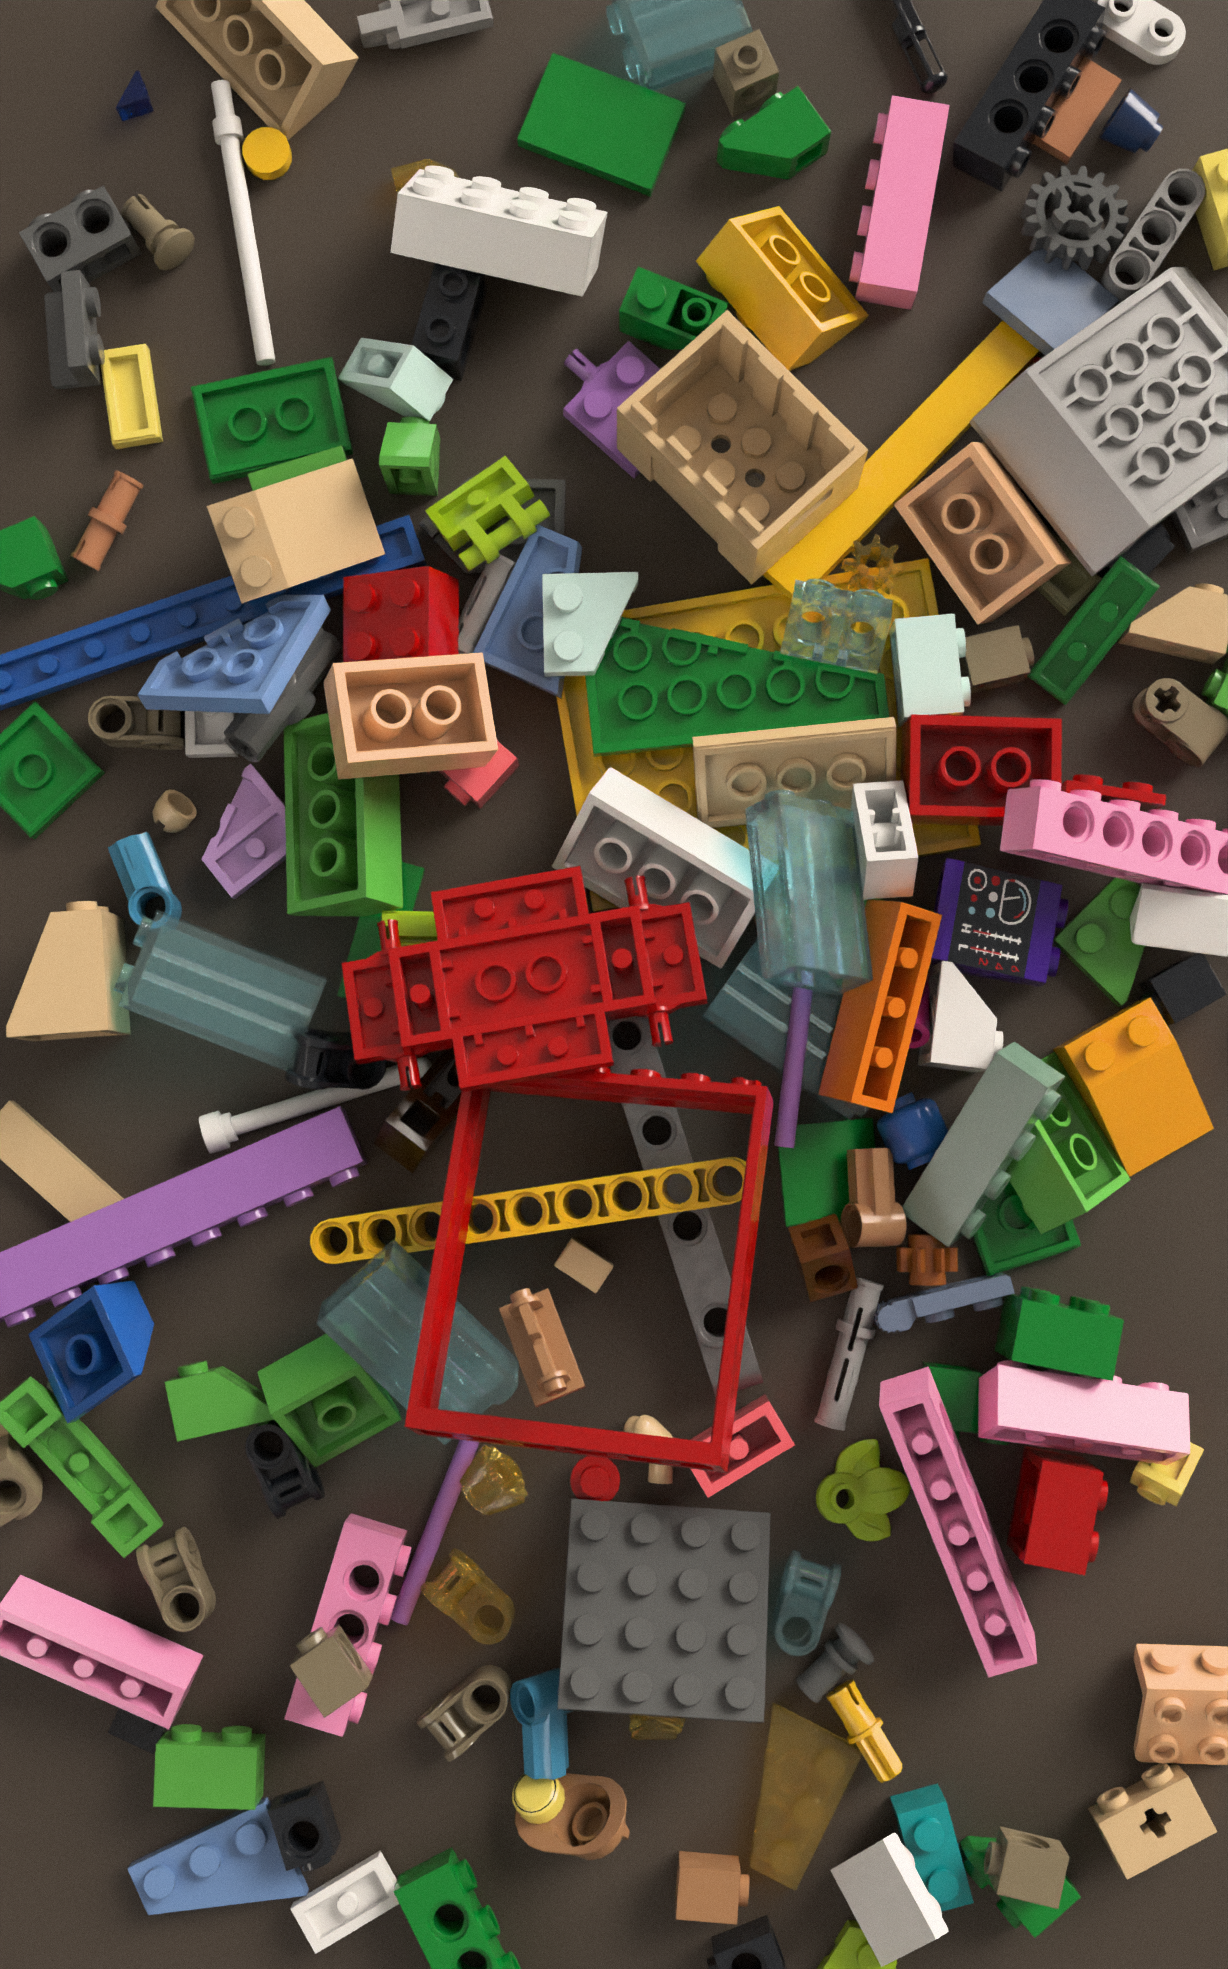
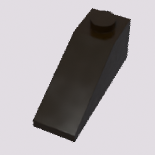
[374,1048,461,1174]

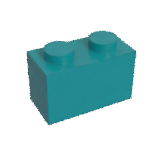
[890,1783,974,1912]

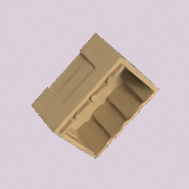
[617,310,868,585]

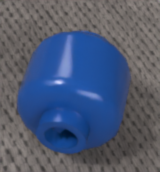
[877,1092,948,1170]

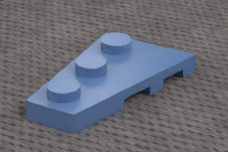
[473,525,582,699]
[127,1797,309,1915]

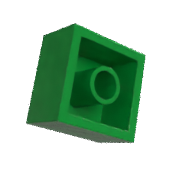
[995,1286,1124,1381]

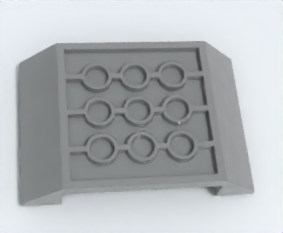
[969,267,1228,576]

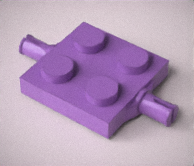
[563,341,660,479]

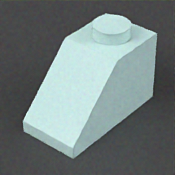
[338,338,453,421]

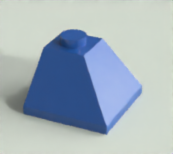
[28,1280,154,1424]

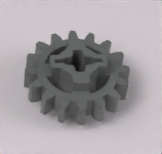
[1020,166,1129,270]

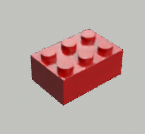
[901,714,1062,826]

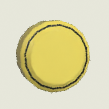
[512,1774,565,1824]

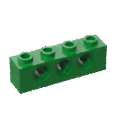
[393,1847,521,1969]

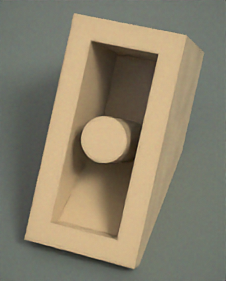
[1118,583,1228,664]

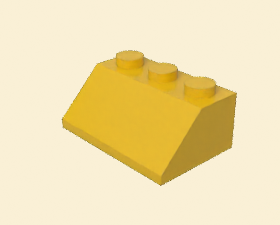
[696,206,869,371]

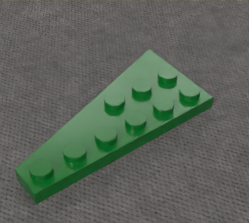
[585,617,889,757]

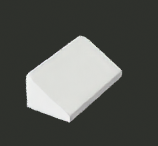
[1129,883,1228,957]

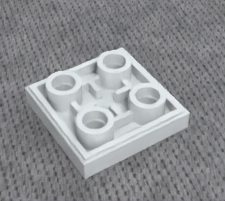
[830,1832,949,1967]

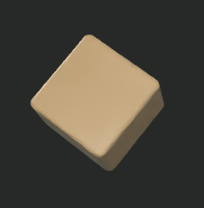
[554,1237,614,1293]

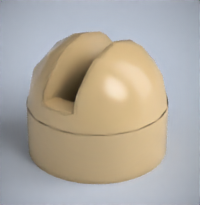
[152,789,197,833]

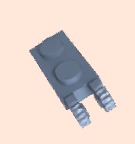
[874,1272,1014,1333]

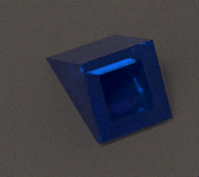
[116,70,154,121]

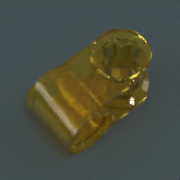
[420,1548,516,1645]

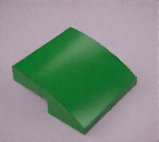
[775,1118,876,1226]

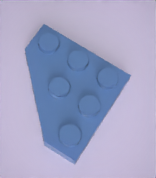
[138,595,331,714]

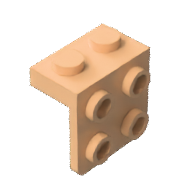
[1133,1644,1228,1765]

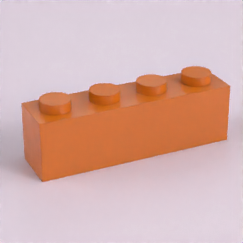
[818,899,942,1113]

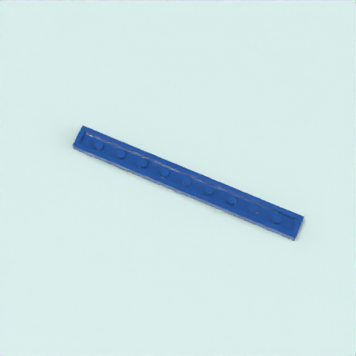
[0,515,427,711]

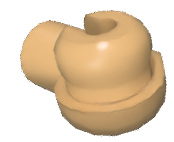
[623,1414,673,1484]

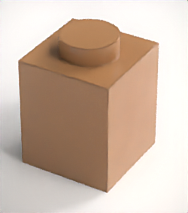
[675,1851,749,1925]

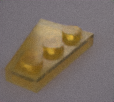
[750,1702,862,1891]

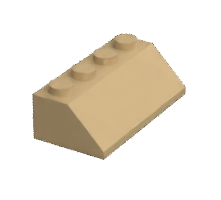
[156,0,359,141]

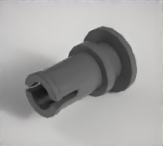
[795,1623,874,1703]

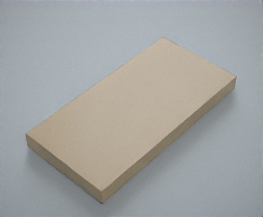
[692,717,896,828]

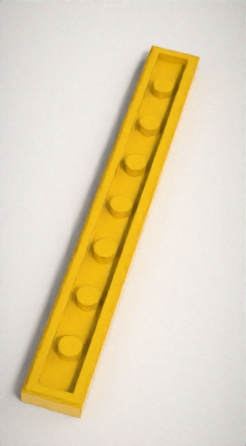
[763,321,1041,606]

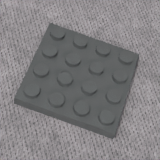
[557,1499,771,1724]

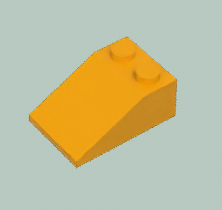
[1053,997,1214,1177]

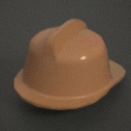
[515,1773,630,1860]

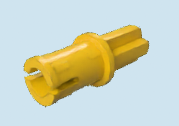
[826,1679,902,1783]

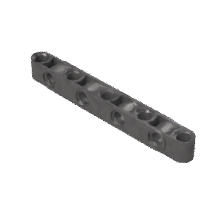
[606,1016,763,1397]

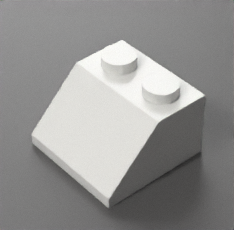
[917,961,1003,1073]

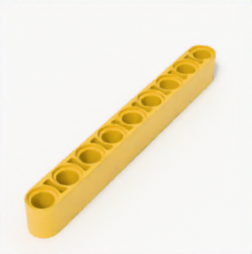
[310,1157,746,1264]

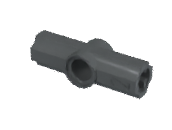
[223,628,342,762]

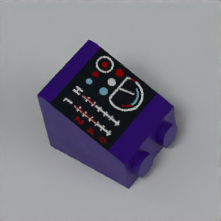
[929,858,1069,987]

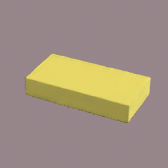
[101,344,163,449]

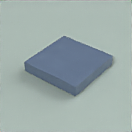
[982,248,1119,356]

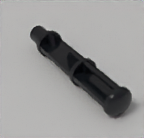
[892,0,948,94]

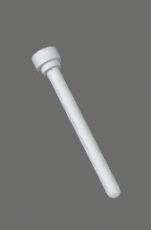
[199,1057,432,1154]

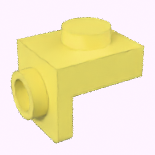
[1130,1442,1204,1506]

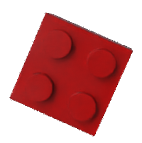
[343,566,459,663]
[1006,1446,1108,1576]

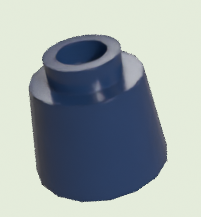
[1099,88,1163,153]

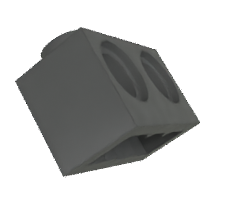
[19,185,142,292]

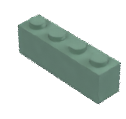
[903,1042,1065,1247]

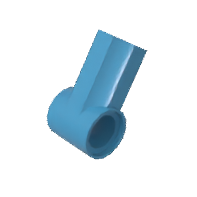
[108,832,182,933]
[510,1668,572,1780]

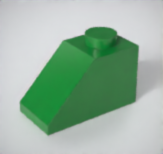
[0,516,69,600]

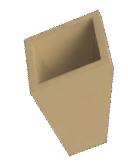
[6,901,131,1042]

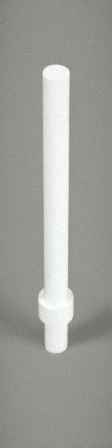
[211,80,276,366]

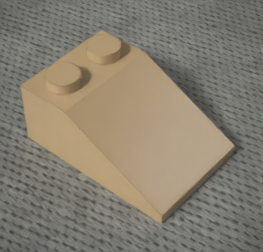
[207,458,385,603]

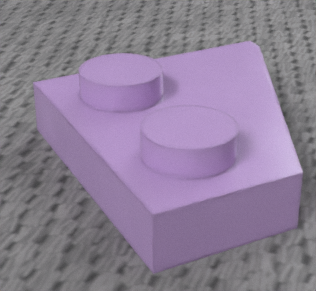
[201,764,286,899]

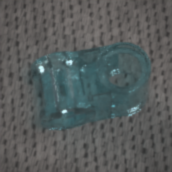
[771,1550,841,1656]

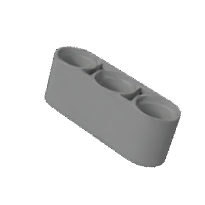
[1099,169,1205,306]

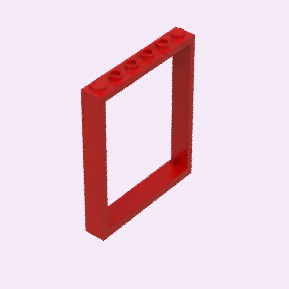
[404,1067,774,1473]

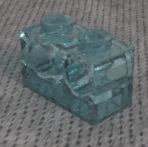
[780,579,893,674]

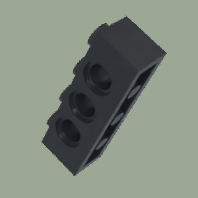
[952,0,1107,192]

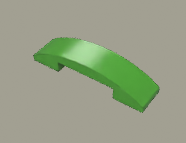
[0,1376,163,1558]

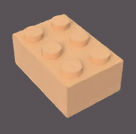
[893,442,1072,625]
[323,653,498,780]

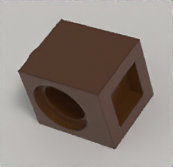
[788,1214,858,1303]

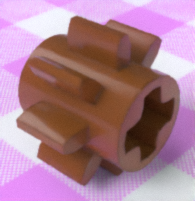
[896,1233,958,1286]

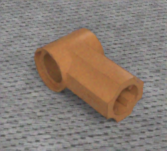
[841,1148,907,1248]

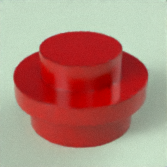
[570,1456,620,1501]

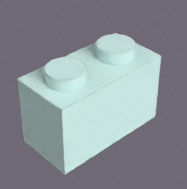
[889,613,971,726]

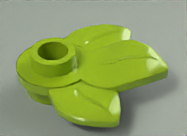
[816,1439,911,1542]

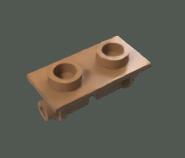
[499,1288,586,1407]

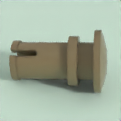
[121,194,195,271]

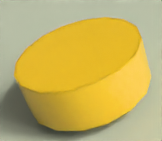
[242,127,292,180]

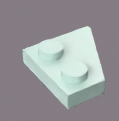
[542,572,638,677]

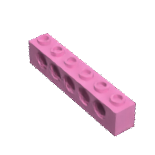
[1000,779,1228,895]
[879,1366,1037,1678]

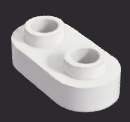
[1097,0,1186,65]

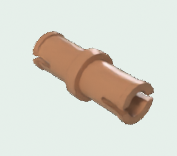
[70,470,144,571]

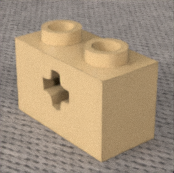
[1088,1763,1217,1880]

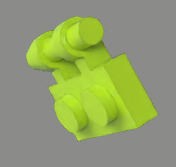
[425,456,550,571]

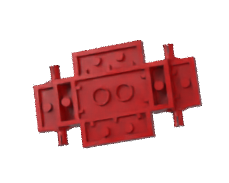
[341,866,708,1092]

